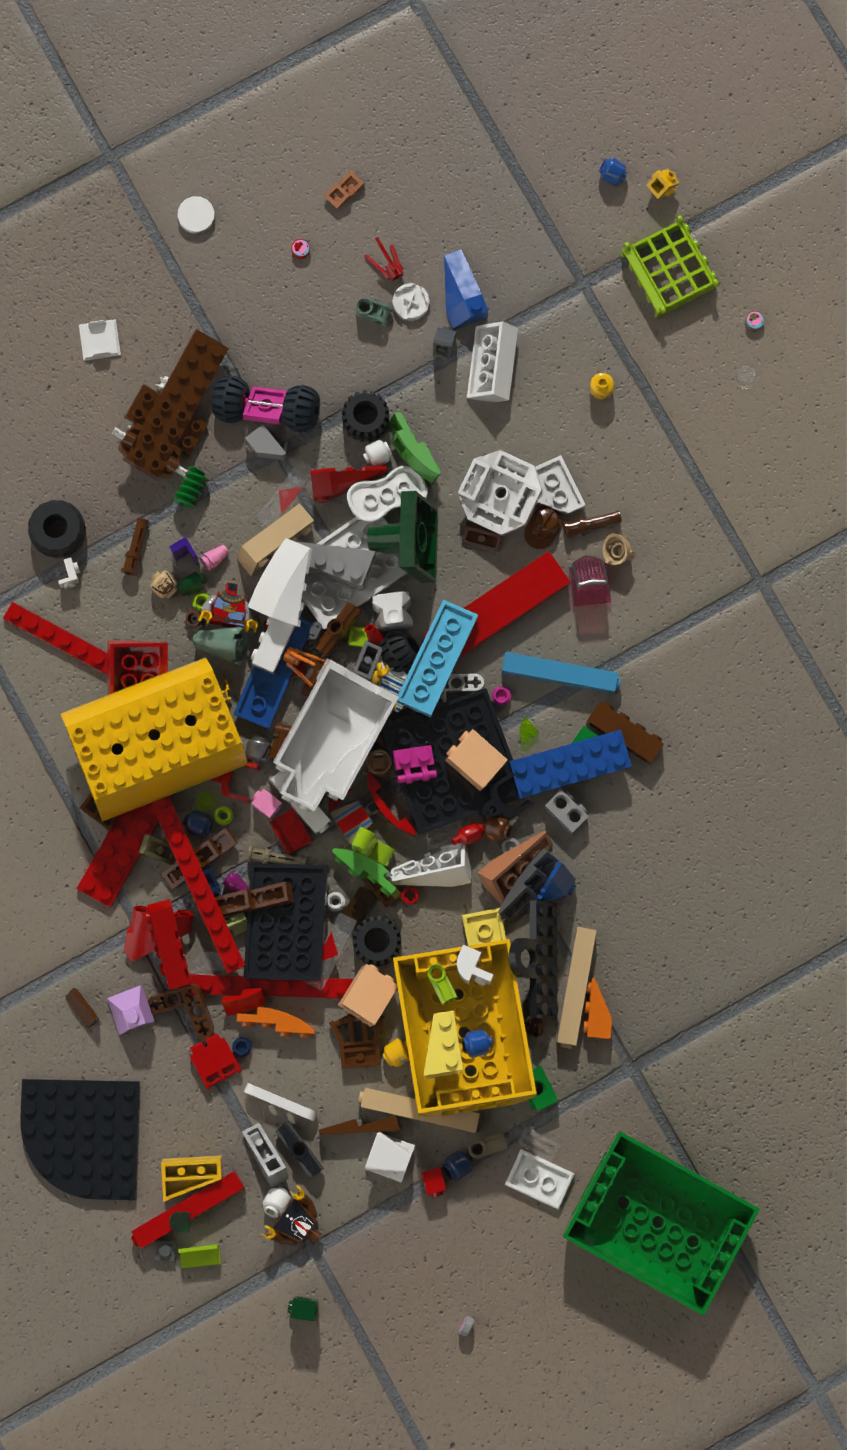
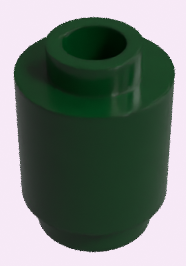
[177,571,206,597]

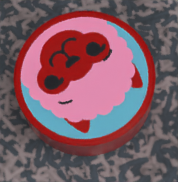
[291,239,310,259]

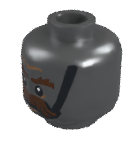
[245,737,272,766]

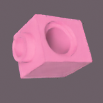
[252,789,282,820]

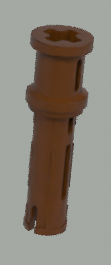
[563,510,622,538]
[121,518,149,576]

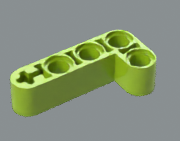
[351,827,395,867]

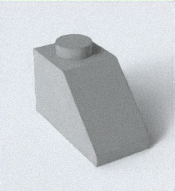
[245,425,287,460]

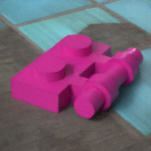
[392,745,437,784]

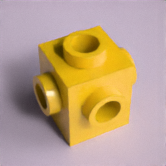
[646,169,680,199]

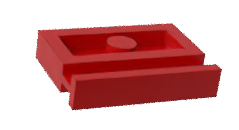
[269,808,313,855]

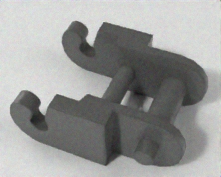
[307,622,322,650]

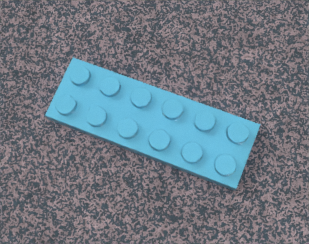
[397,600,478,717]

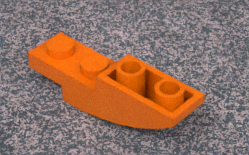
[237,1007,315,1038]

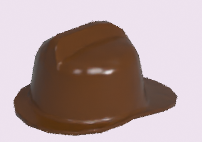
[524,507,562,549]

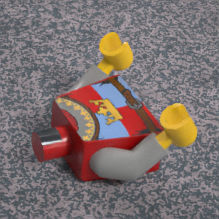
[198,583,258,633]

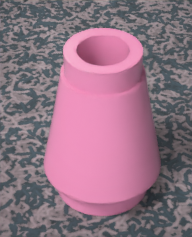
[200,544,229,570]

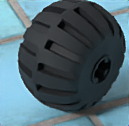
[379,630,420,674]

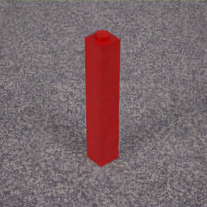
[131,1171,245,1248]

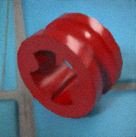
[401,887,419,905]

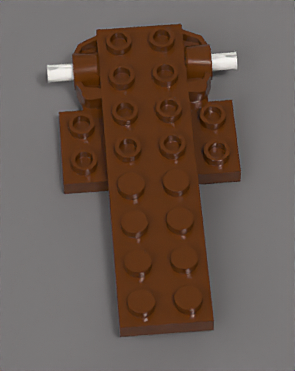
[112,329,229,479]

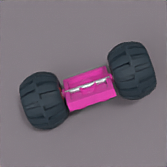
[212,376,320,432]

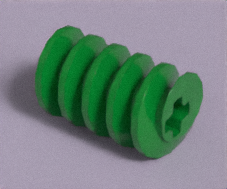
[172,466,209,508]

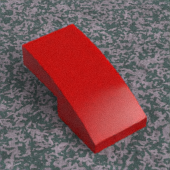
[221,988,266,1016]

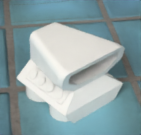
[372,591,413,632]
[365,1132,415,1183]

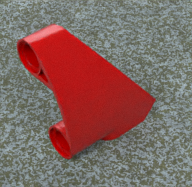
[124,906,194,962]

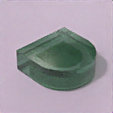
[169,1211,190,1232]

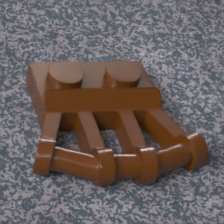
[329,1013,385,1069]

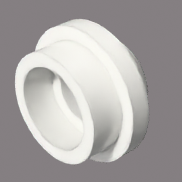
[326,892,345,912]

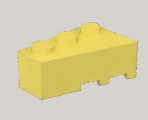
[424,1011,463,1079]

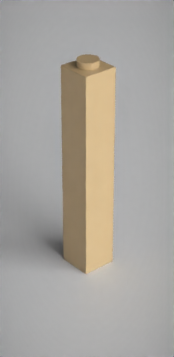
[556,927,597,1049]
[358,1088,480,1133]

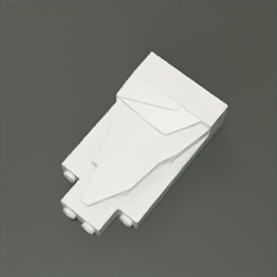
[273,659,399,813]

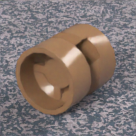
[366,750,392,778]

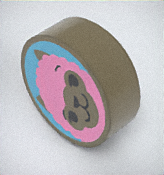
[745,311,765,331]

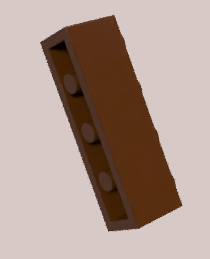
[586,702,664,765]

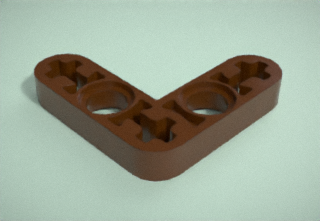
[148,983,214,1039]

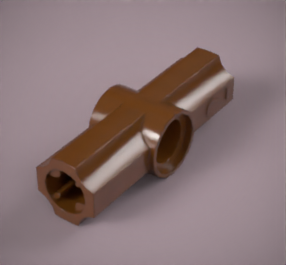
[314,602,362,658]

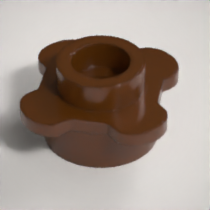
[184,608,203,630]

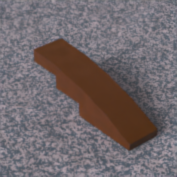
[162,827,238,890]

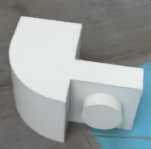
[457,945,493,986]

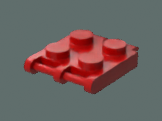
[190,1033,242,1090]

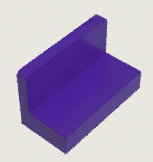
[169,537,200,566]

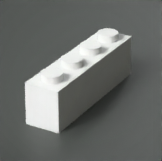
[250,601,305,675]

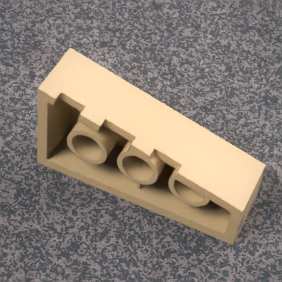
[237,503,314,577]

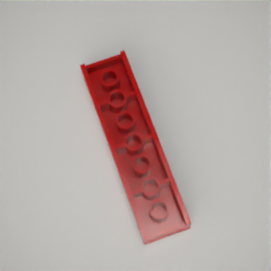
[423,551,571,660]

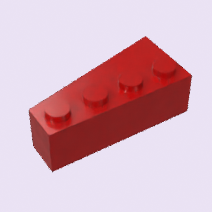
[145,899,192,990]

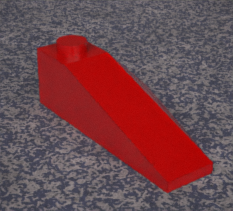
[310,466,387,503]

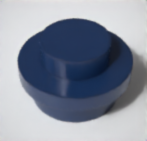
[232,1037,252,1057]

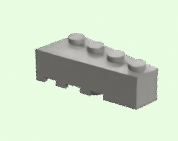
[297,542,376,591]

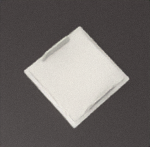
[79,319,121,361]

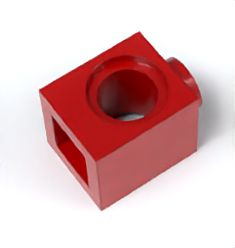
[421,1167,447,1198]

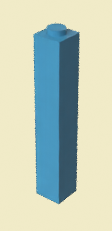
[501,652,621,694]

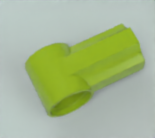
[428,964,457,1005]

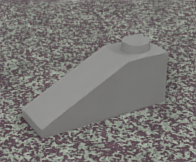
[242,1123,289,1188]

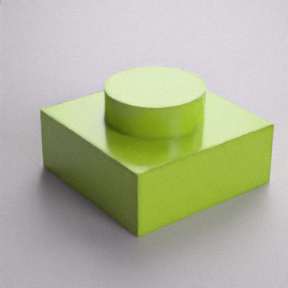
[348,626,368,648]

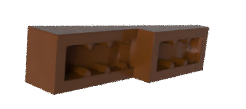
[215,882,294,916]
[318,1115,400,1135]

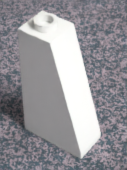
[269,770,331,833]

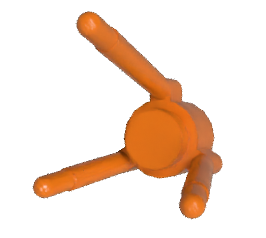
[283,647,326,687]

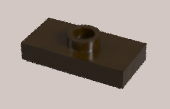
[338,886,376,930]

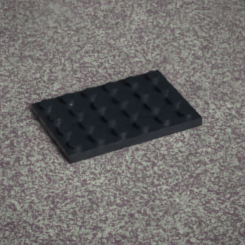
[243,864,328,981]

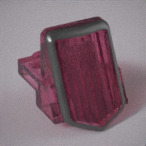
[569,555,611,607]

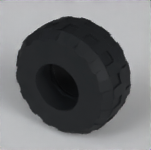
[28,500,86,558]

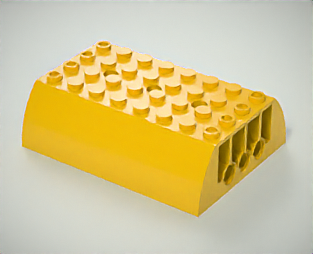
[60,658,247,822]
[393,939,537,1117]

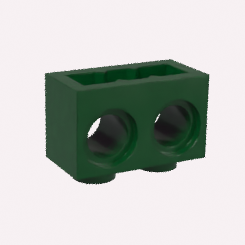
[287,1296,318,1322]

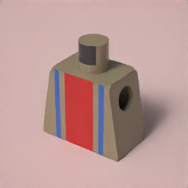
[330,801,379,846]

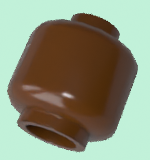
[482,815,512,842]

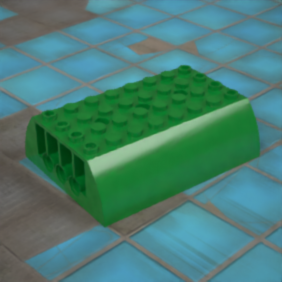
[562,1131,760,1316]

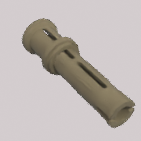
[247,845,306,865]

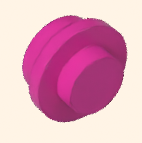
[492,686,511,706]

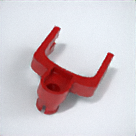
[211,762,261,804]

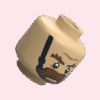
[150,571,178,599]

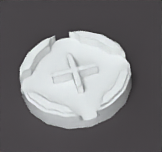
[178,196,215,234]
[392,283,430,321]

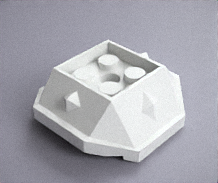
[458,450,543,536]

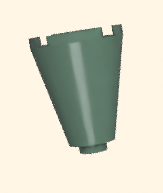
[193,627,248,665]

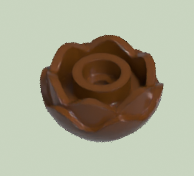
[524,1016,544,1038]

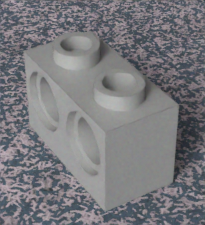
[544,790,589,835]

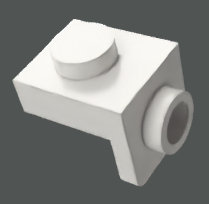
[58,557,80,589]

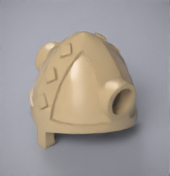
[603,533,635,565]

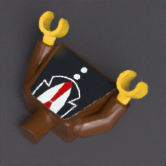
[261,1185,322,1245]

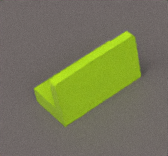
[178,1244,221,1269]

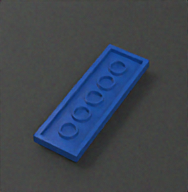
[233,618,313,729]
[509,730,632,799]

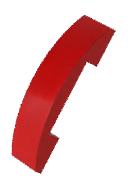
[367,772,417,837]

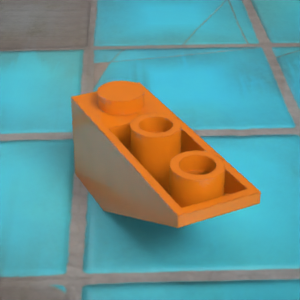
[583,978,612,1040]

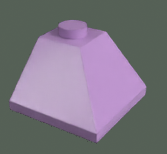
[107,985,155,1035]

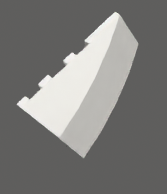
[248,538,312,627]

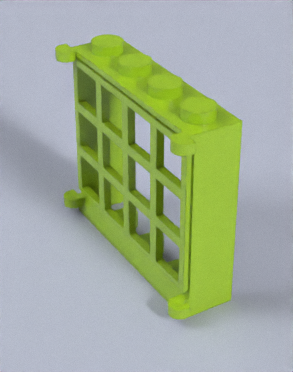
[621,215,719,319]

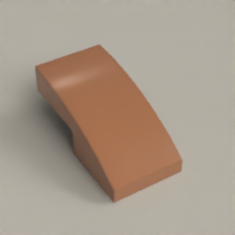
[324,170,365,209]

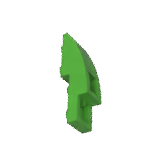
[389,412,441,483]
[332,848,401,898]

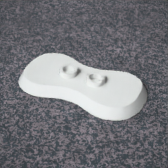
[347,466,428,522]

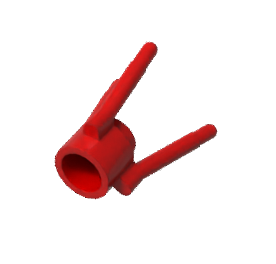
[365,237,404,281]

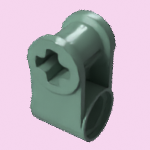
[356,298,393,327]

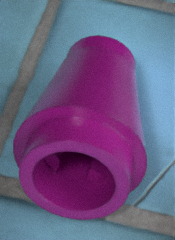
[222,871,249,892]

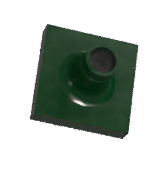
[367,491,438,583]

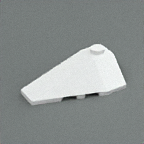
[390,843,471,887]

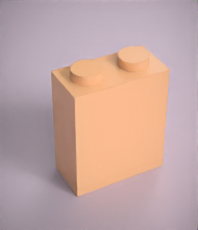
[445,729,508,791]
[338,964,398,1026]

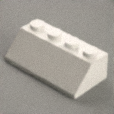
[467,321,518,402]

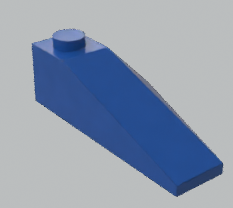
[444,249,488,330]
[536,861,576,902]

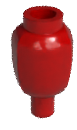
[451,823,484,846]

